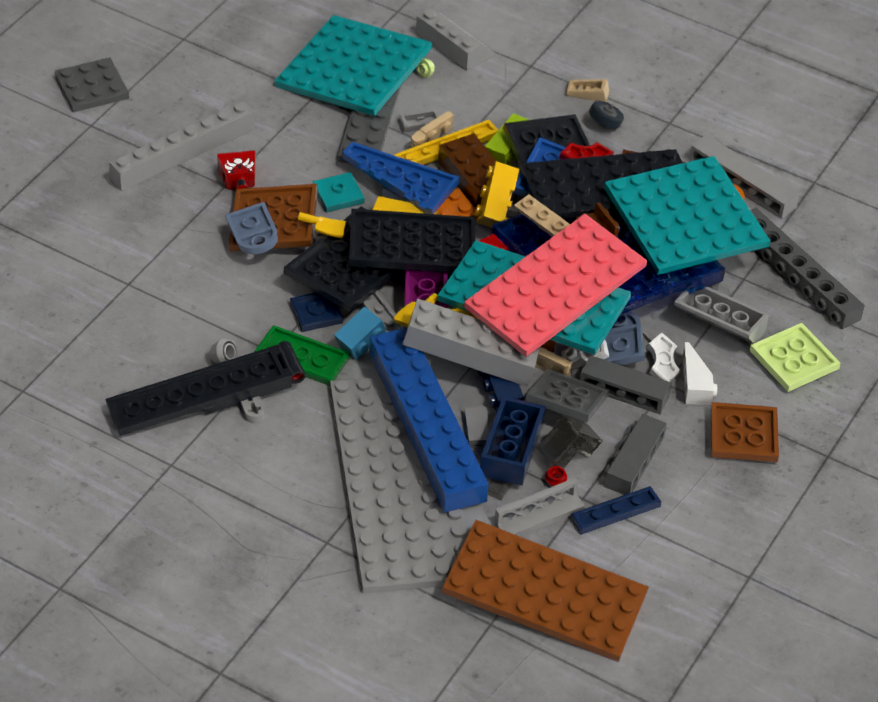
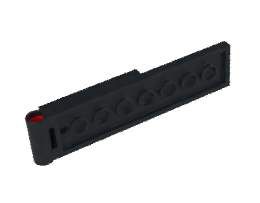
[105,341,306,436]

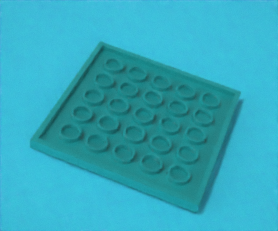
[274,15,432,116]
[604,156,771,275]

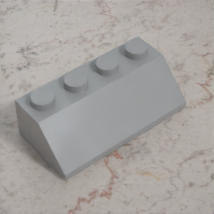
[416,8,495,71]
[674,281,769,344]

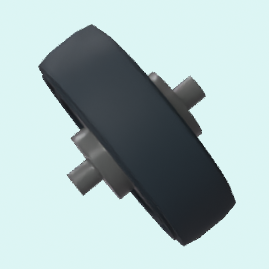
[589,100,624,129]

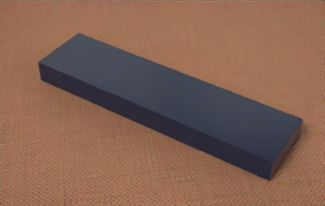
[570,486,662,535]

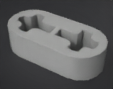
[240,396,265,423]

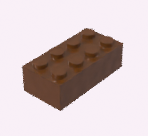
[438,133,496,208]

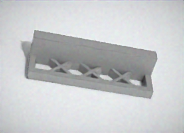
[494,478,585,536]

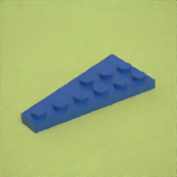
[342,142,459,214]

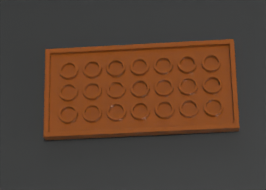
[442,520,649,662]

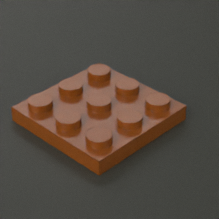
[711,402,779,462]

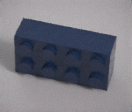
[480,396,546,486]

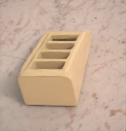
[566,79,609,102]

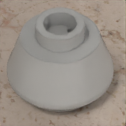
[210,338,238,364]

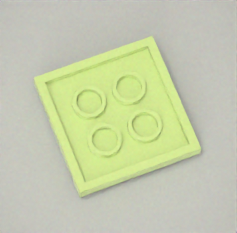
[750,323,841,392]

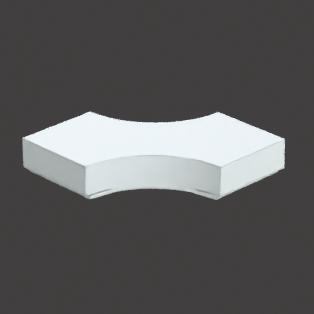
[647,332,680,382]

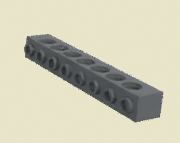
[751,208,865,330]

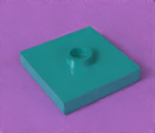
[313,172,365,212]

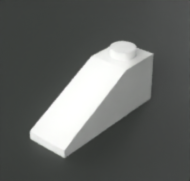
[682,342,717,405]

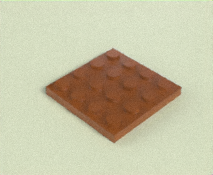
[229,184,318,251]

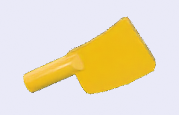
[298,212,346,238]
[394,293,438,327]

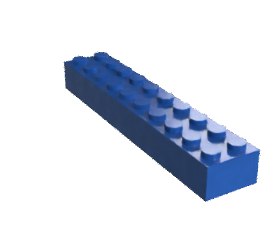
[369,327,489,513]

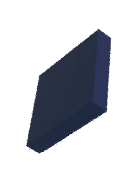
[290,292,343,332]

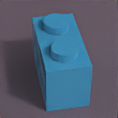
[334,307,386,360]

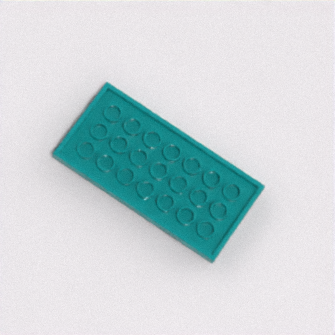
[438,240,631,355]

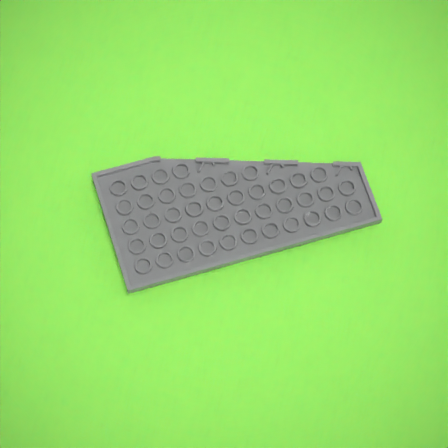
[330,377,492,593]

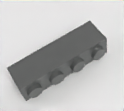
[580,355,672,415]
[604,413,667,495]

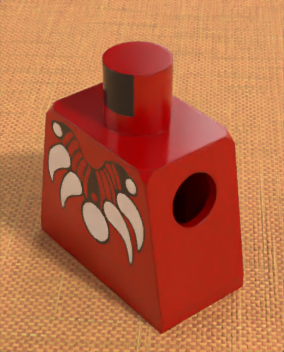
[217,150,256,190]

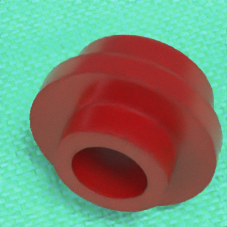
[545,466,567,487]

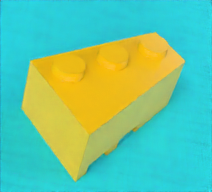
[474,161,519,230]

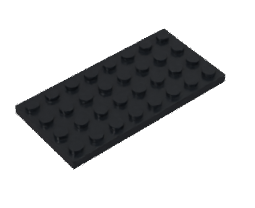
[520,149,683,219]

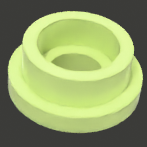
[417,59,435,78]

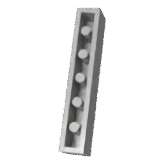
[689,134,800,219]

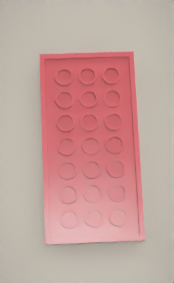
[464,214,647,357]

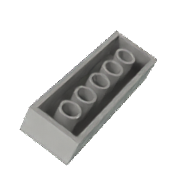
[402,298,540,387]

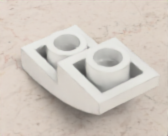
[561,340,609,369]

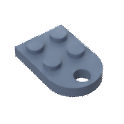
[225,202,278,254]
[604,311,645,365]

